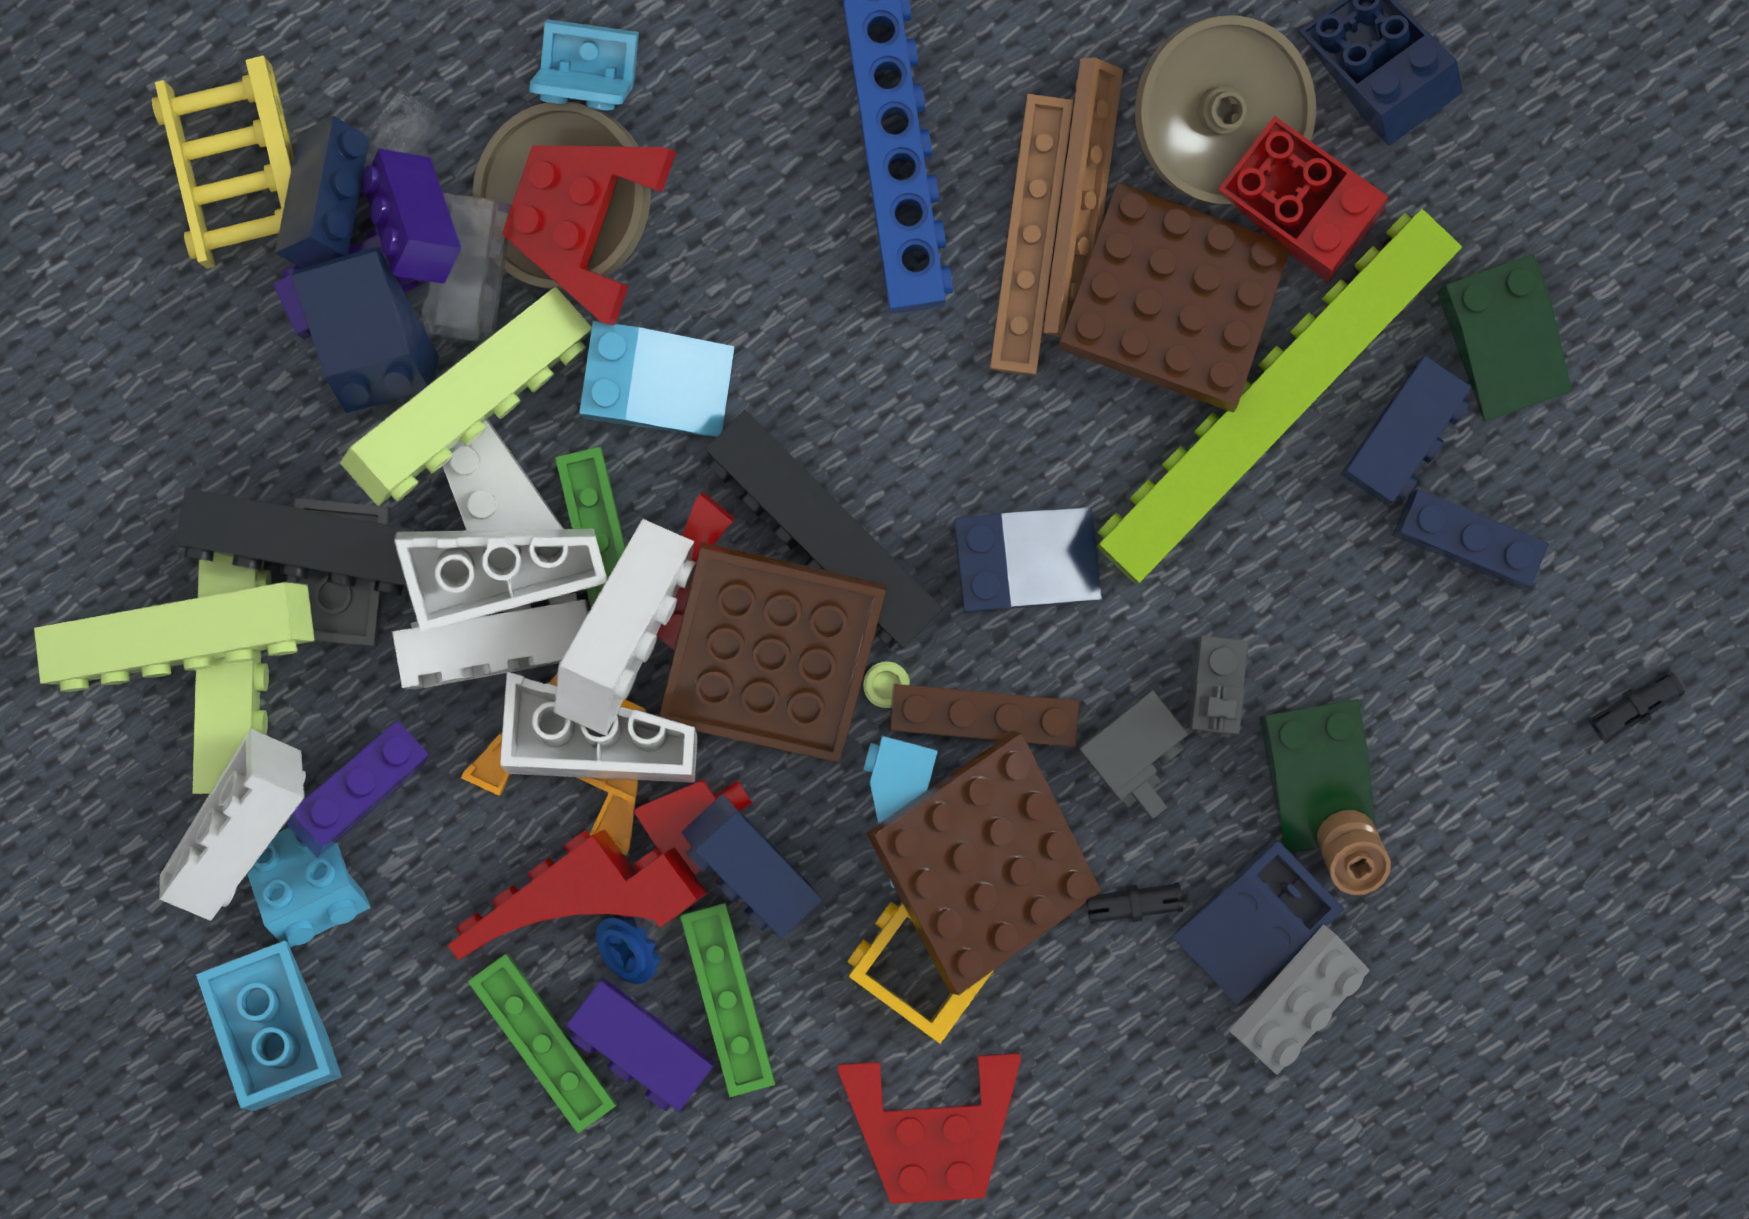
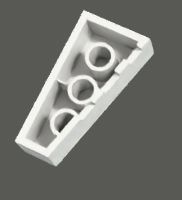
[443,419,564,531]
[554,519,696,736]
[395,529,607,632]
[392,593,590,690]
[500,672,697,783]
[159,728,306,921]

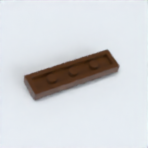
[889,684,1079,747]

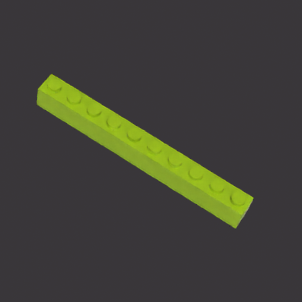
[1096,209,1462,585]

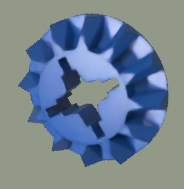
[596,915,661,984]

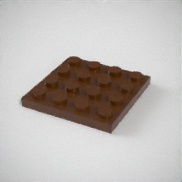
[1057,182,1290,413]
[658,542,886,763]
[866,731,1102,996]

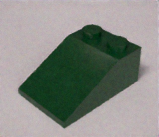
[1437,253,1572,422]
[1259,699,1376,853]

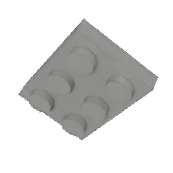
[1229,924,1370,1075]

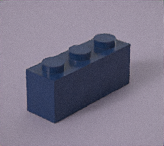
[275,115,370,268]
[1340,355,1471,506]
[1392,489,1549,589]
[681,794,823,939]

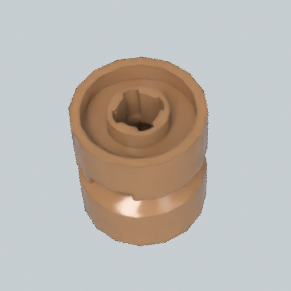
[1317,810,1391,895]

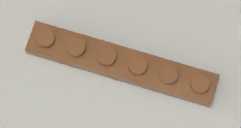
[1043,57,1123,338]
[990,94,1073,376]

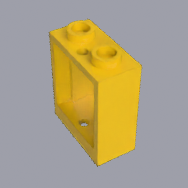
[847,901,995,1044]

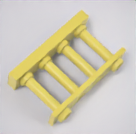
[152,56,294,269]

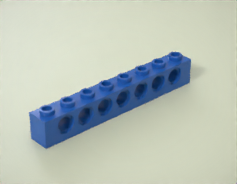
[843,0,953,314]

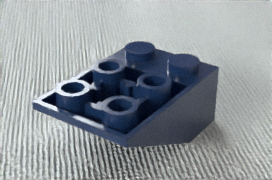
[1299,0,1463,146]
[1171,839,1344,1004]

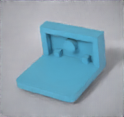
[529,19,639,110]
[247,828,371,948]

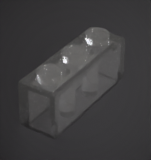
[422,193,512,342]

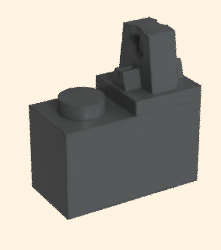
[1186,635,1249,735]
[1077,690,1188,819]

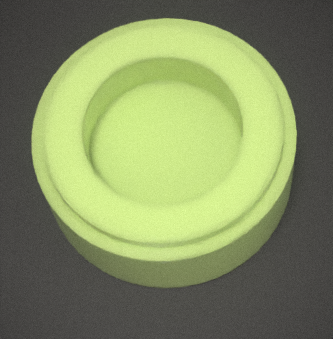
[863,662,910,708]

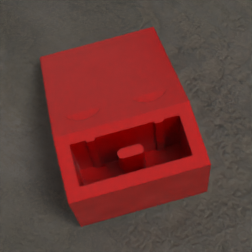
[1218,116,1388,283]

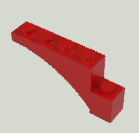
[447,829,708,960]

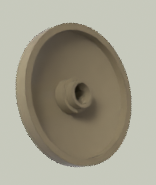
[1135,15,1316,204]
[472,102,651,290]

